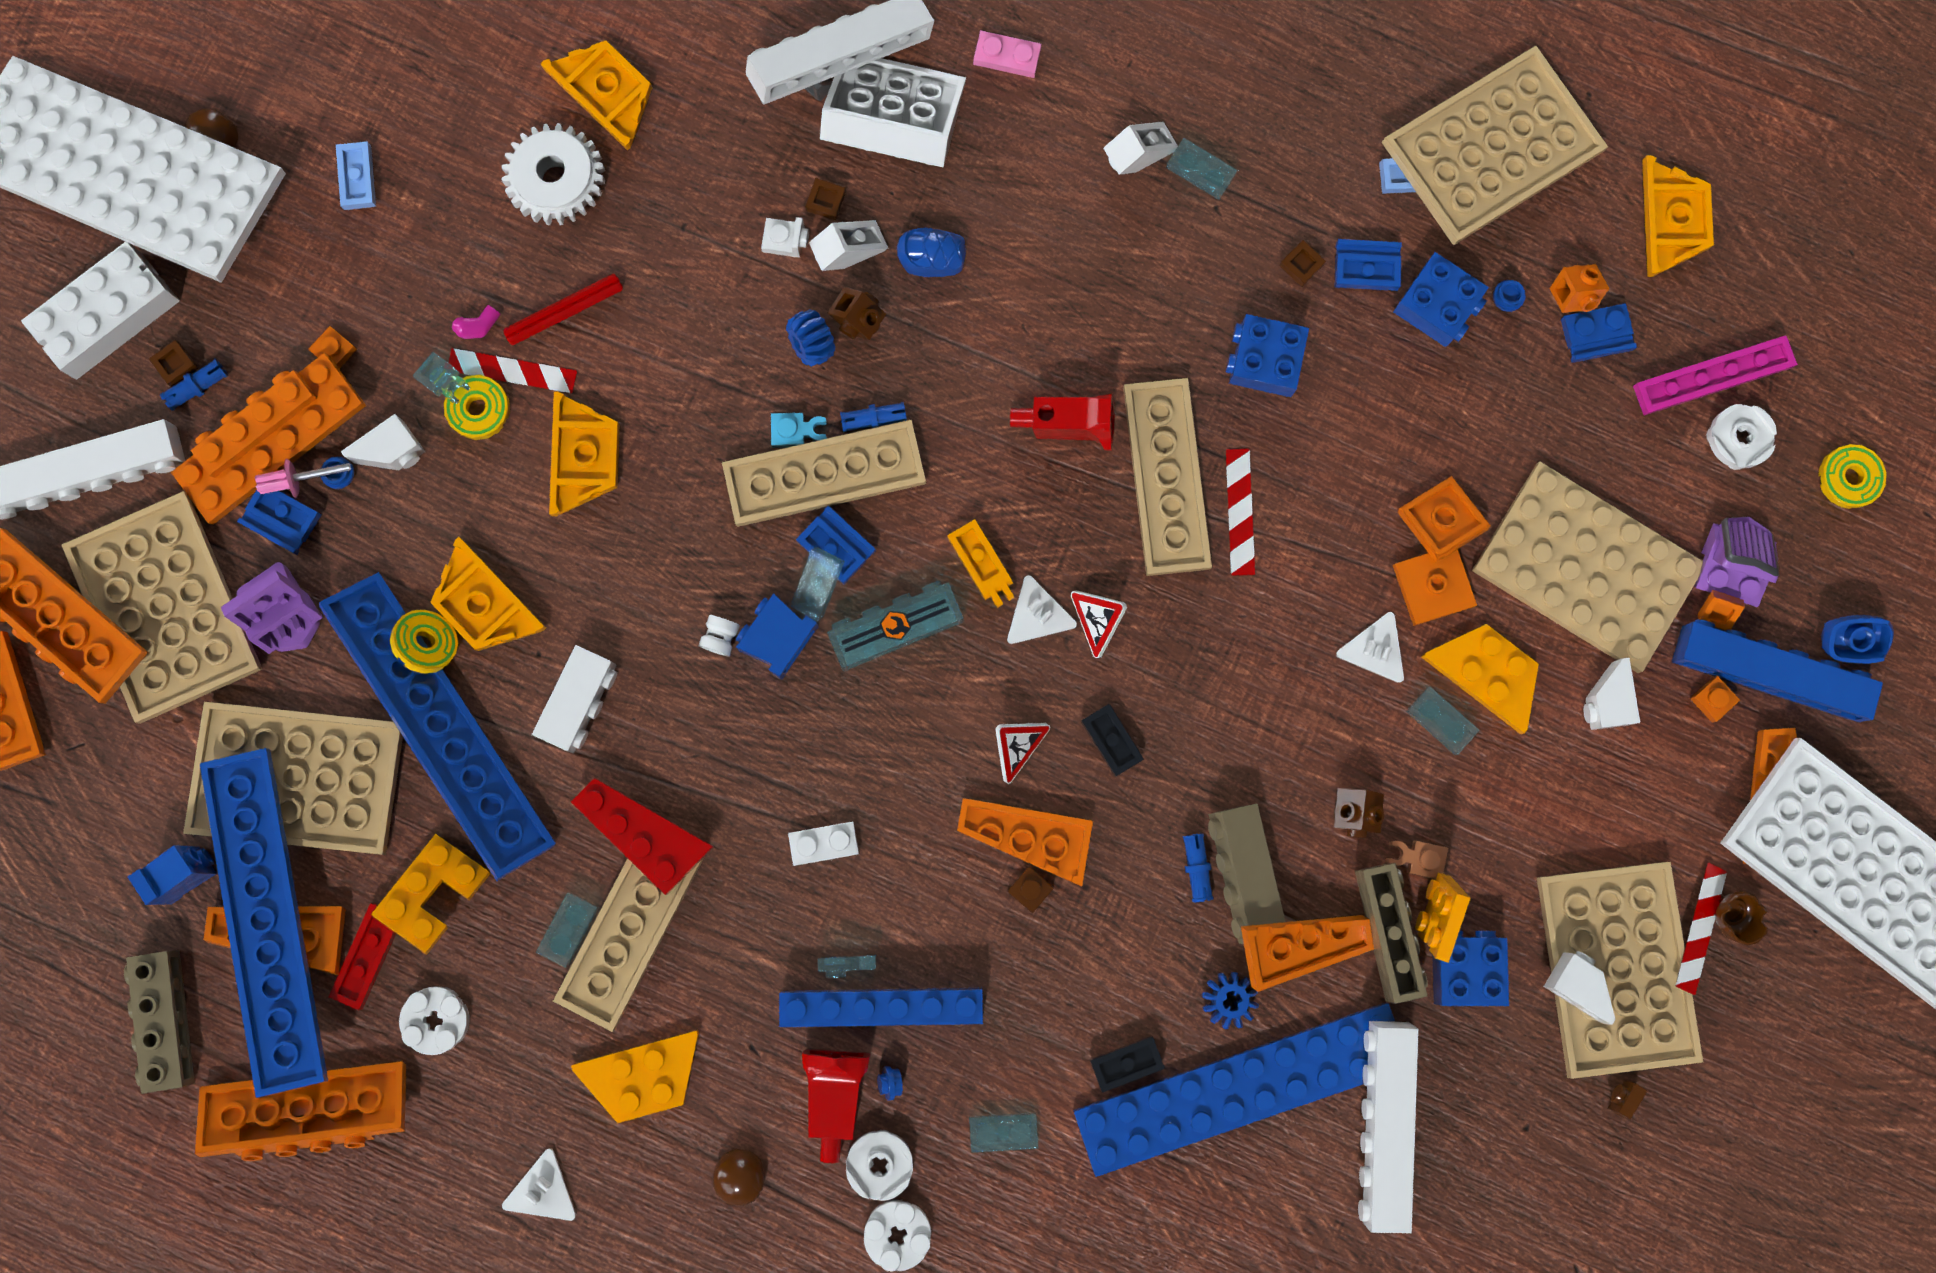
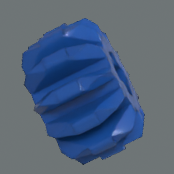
[786,309,836,367]
[1201,972,1259,1029]

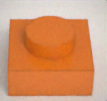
[308,326,357,369]
[1698,590,1745,631]
[1690,676,1740,723]

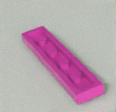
[1633,335,1798,416]

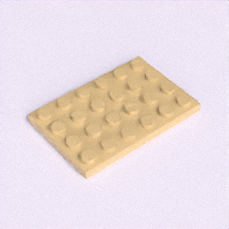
[1382,46,1608,245]
[1472,462,1703,673]
[62,491,262,724]
[183,702,403,855]
[1537,862,1703,1079]

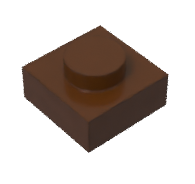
[805,178,846,220]
[1279,240,1326,287]
[149,340,198,387]
[1007,867,1054,913]
[1608,1080,1647,1120]

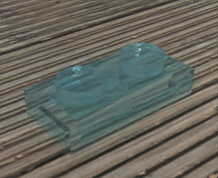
[1166,138,1238,200]
[790,547,845,621]
[1406,687,1480,755]
[535,892,599,968]
[969,1113,1038,1153]

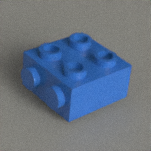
[1393,252,1489,347]
[1225,314,1309,397]
[1432,931,1509,1006]

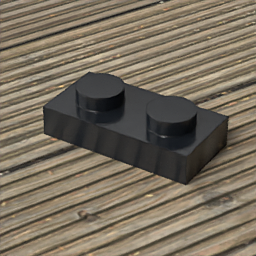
[1081,704,1144,777]
[1089,1036,1165,1093]

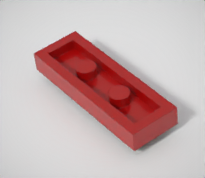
[328,903,396,1010]

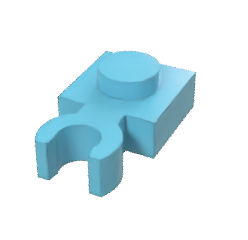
[771,413,827,448]

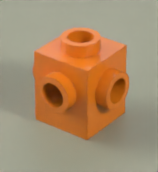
[1549,264,1609,313]

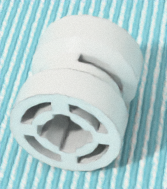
[699,615,740,657]

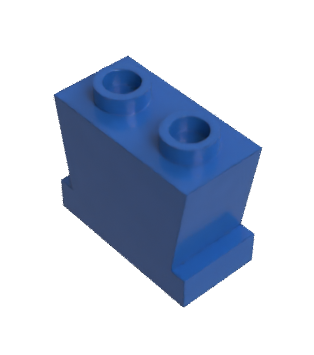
[736,593,819,680]
[128,845,217,905]

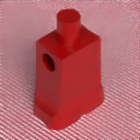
[1010,394,1115,450]
[802,1049,870,1163]

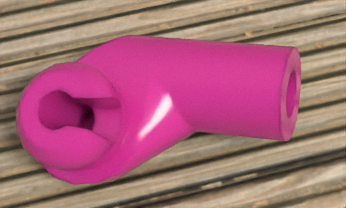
[452,305,501,339]

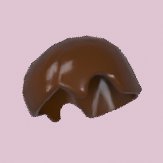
[184,109,238,148]
[1715,891,1768,946]
[713,1149,764,1206]

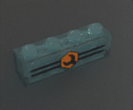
[827,581,964,672]

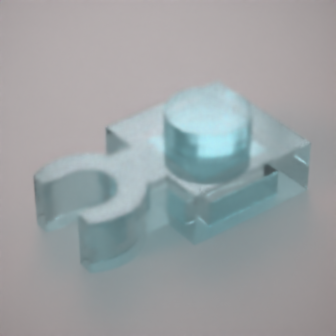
[412,352,470,404]
[818,955,876,978]

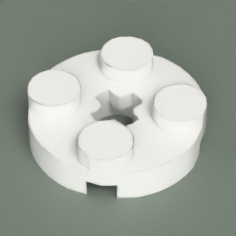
[1706,404,1777,470]
[399,986,470,1055]
[846,1130,913,1201]
[864,1200,931,1272]

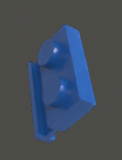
[1334,239,1402,291]
[1561,303,1637,363]
[237,490,321,555]
[796,506,876,585]

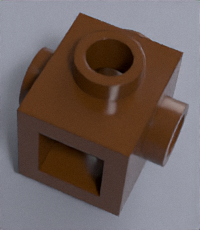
[827,287,886,340]
[1334,788,1384,838]

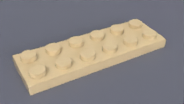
[1123,378,1212,576]
[722,420,926,527]
[553,858,704,1032]

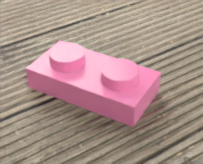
[973,30,1042,78]

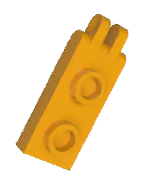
[947,519,1014,608]

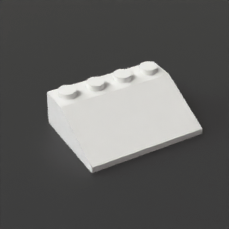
[820,58,966,167]

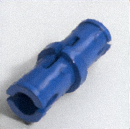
[160,359,228,411]
[840,402,907,433]
[1183,833,1214,902]

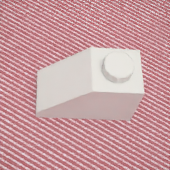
[1104,122,1179,175]
[809,220,888,271]
[341,414,425,470]
[1583,658,1640,730]
[1543,951,1616,1025]

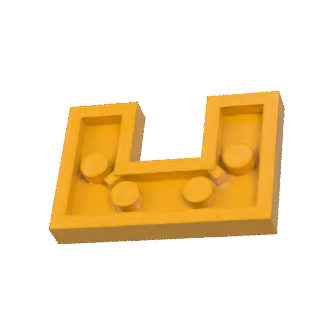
[371,834,490,955]
[1415,872,1470,963]

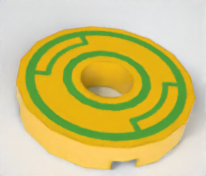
[444,375,510,440]
[1819,444,1886,509]
[390,610,458,674]

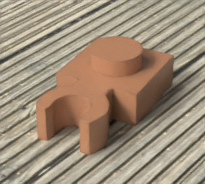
[1385,841,1448,880]

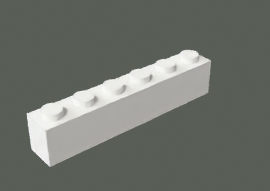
[746,0,934,105]
[0,419,185,519]
[1358,1021,1418,1233]

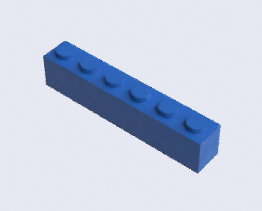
[1672,619,1883,722]
[779,988,983,1027]

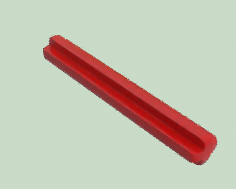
[503,274,623,345]

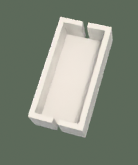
[21,241,180,380]

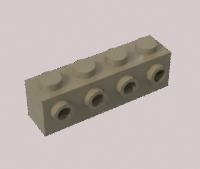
[1208,804,1285,944]
[1355,863,1428,1004]
[124,950,195,1094]

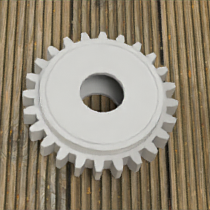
[502,123,605,225]

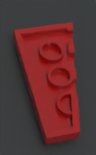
[571,778,714,895]

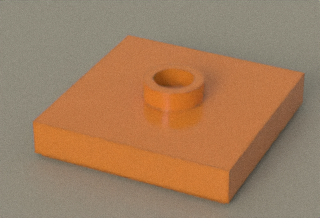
[1397,476,1491,562]
[1393,549,1477,626]

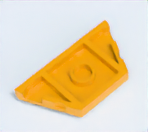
[540,41,652,151]
[1642,155,1714,277]
[549,392,620,517]
[431,537,546,651]
[1421,624,1539,734]
[571,1030,699,1123]

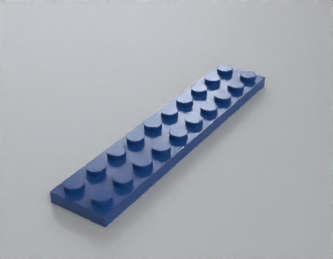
[319,572,556,881]
[200,748,328,1098]
[1073,1002,1395,1177]

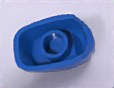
[897,228,966,277]
[1821,615,1894,664]

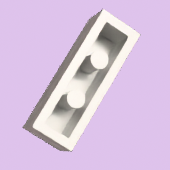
[532,645,617,754]

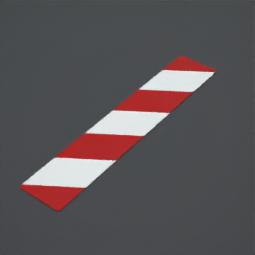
[447,348,577,393]
[1226,449,1255,576]
[1675,863,1727,995]

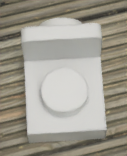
[761,217,809,258]

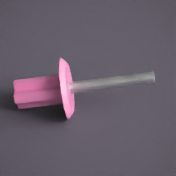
[255,458,351,498]

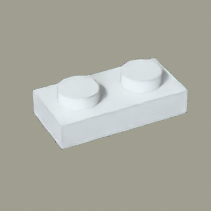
[788,821,859,866]

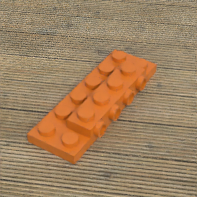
[171,353,367,525]
[0,528,148,704]
[195,1061,406,1161]

